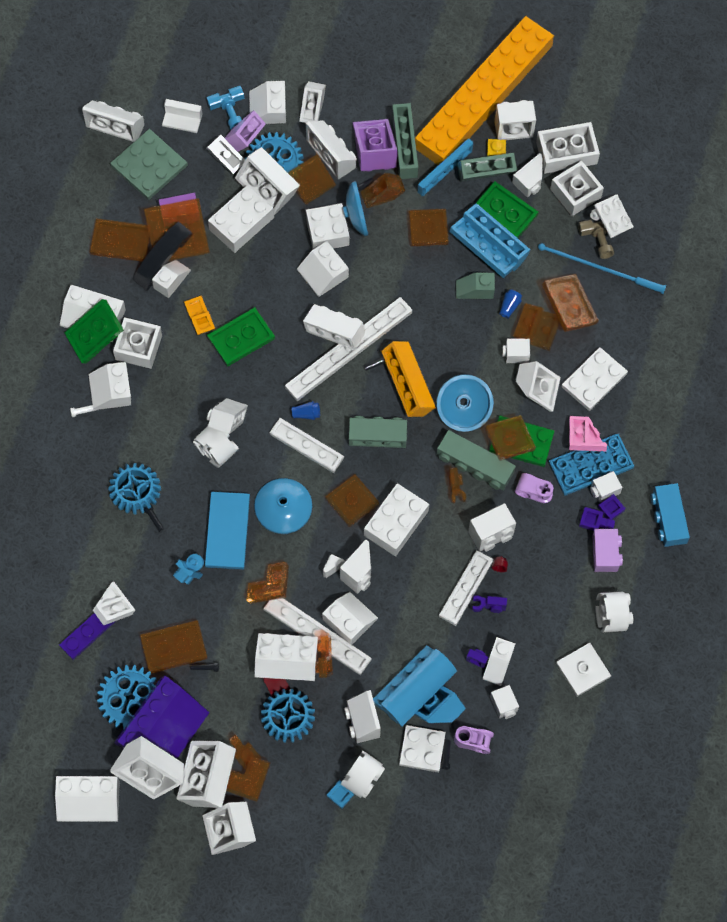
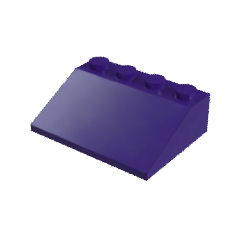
[114,676,209,759]

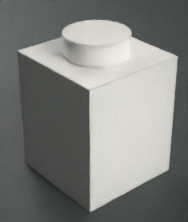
[502,339,530,363]
[590,471,622,503]
[490,685,519,719]

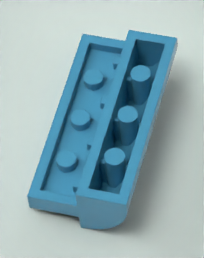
[449,203,531,278]
[373,645,457,727]

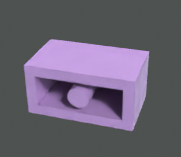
[592,529,623,572]

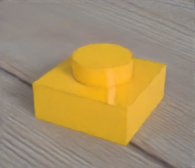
[487,139,506,157]

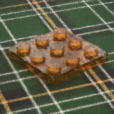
[144,198,210,261]

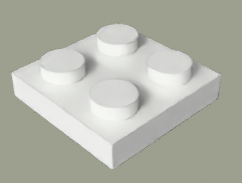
[399,725,446,772]

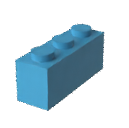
[651,483,690,547]

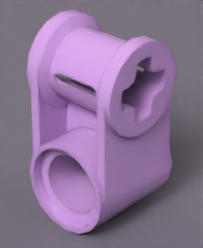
[515,473,554,503]
[454,726,494,754]

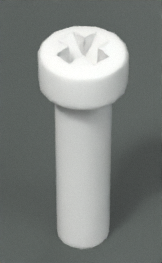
[70,405,96,417]

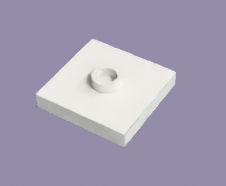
[556,643,611,697]

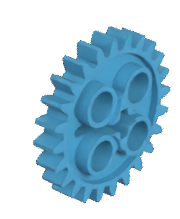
[245,132,304,179]
[97,665,157,728]

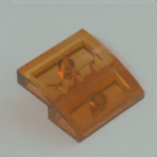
[513,303,561,351]

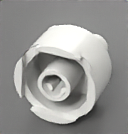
[193,426,239,468]
[596,592,633,633]
[340,751,385,798]

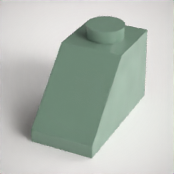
[456,273,495,299]

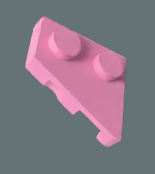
[569,416,607,452]

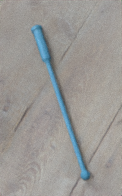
[538,243,666,294]

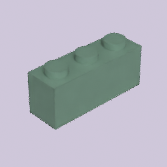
[457,153,517,182]
[349,416,407,448]

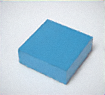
[327,780,355,809]

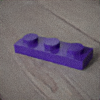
[59,613,116,660]

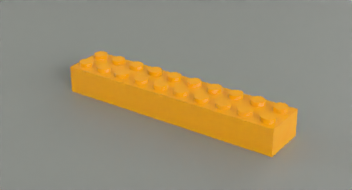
[415,16,554,165]

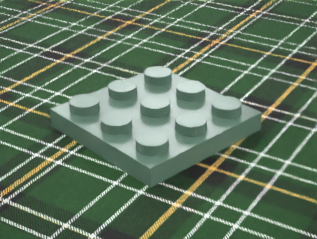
[110,129,188,200]

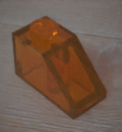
[361,173,406,208]

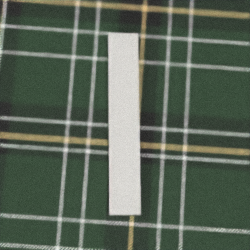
[264,593,372,675]

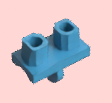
[173,554,204,585]

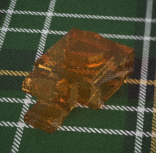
[449,467,466,503]
[229,735,262,771]

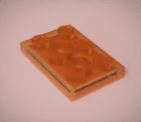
[90,219,151,262]
[542,274,599,332]
[140,620,208,673]

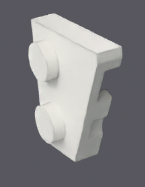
[93,582,135,625]

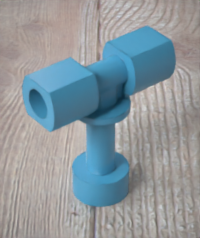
[206,86,245,130]

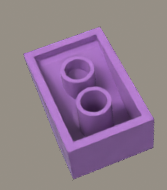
[353,119,397,171]

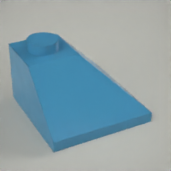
[414,686,466,723]

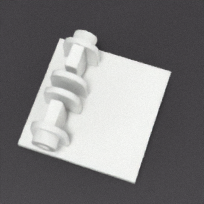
[590,195,633,238]

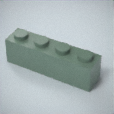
[392,103,418,179]
[437,430,516,491]

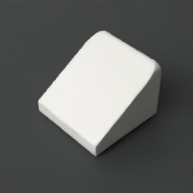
[323,555,345,578]

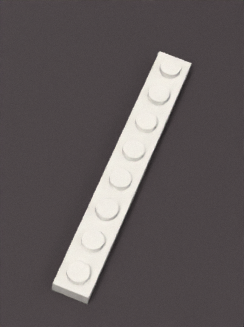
[285,297,412,401]

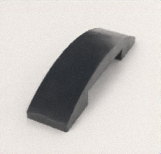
[133,222,193,291]

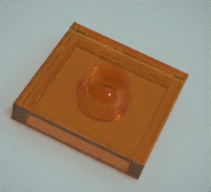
[288,154,336,205]
[409,209,449,246]
[485,415,536,461]
[325,474,379,527]

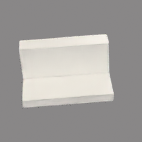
[162,99,202,133]

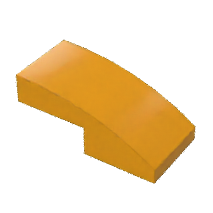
[184,296,215,335]

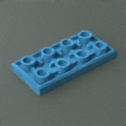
[549,434,634,496]
[205,492,250,569]

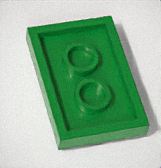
[476,181,539,238]
[65,299,124,364]
[207,307,275,367]
[489,416,555,467]

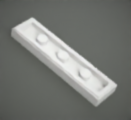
[270,418,344,473]
[439,550,494,626]

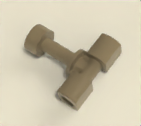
[578,220,614,259]

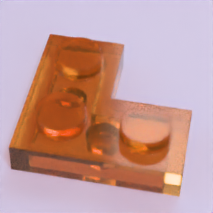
[247,562,289,604]
[315,635,333,678]
[226,756,271,802]

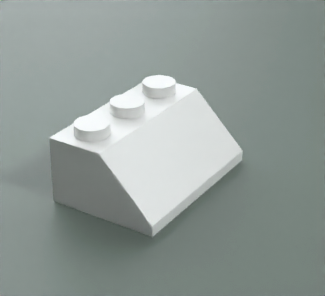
[82,100,144,142]
[306,121,357,179]
[235,147,300,215]
[60,285,126,342]
[111,736,184,799]
[55,776,120,822]

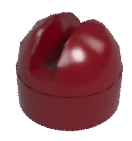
[492,556,508,572]

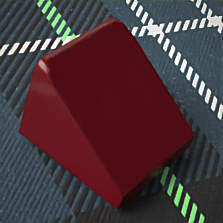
[263,678,290,698]

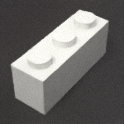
[303,304,366,350]
[207,398,248,434]

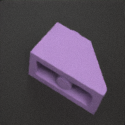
[225,110,266,152]

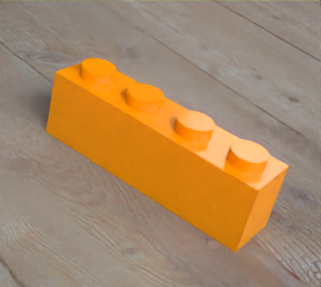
[381,341,436,417]

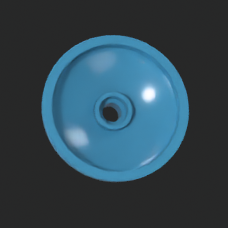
[343,181,368,236]
[436,374,494,432]
[255,478,312,534]

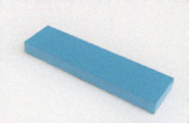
[417,138,473,196]

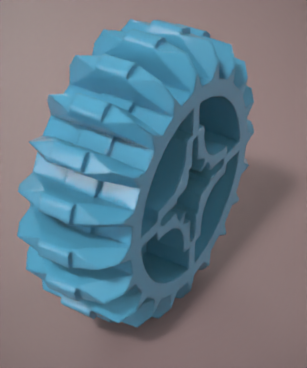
[109,463,161,515]
[261,689,315,743]

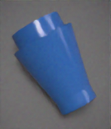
[499,289,522,319]
[292,401,320,420]

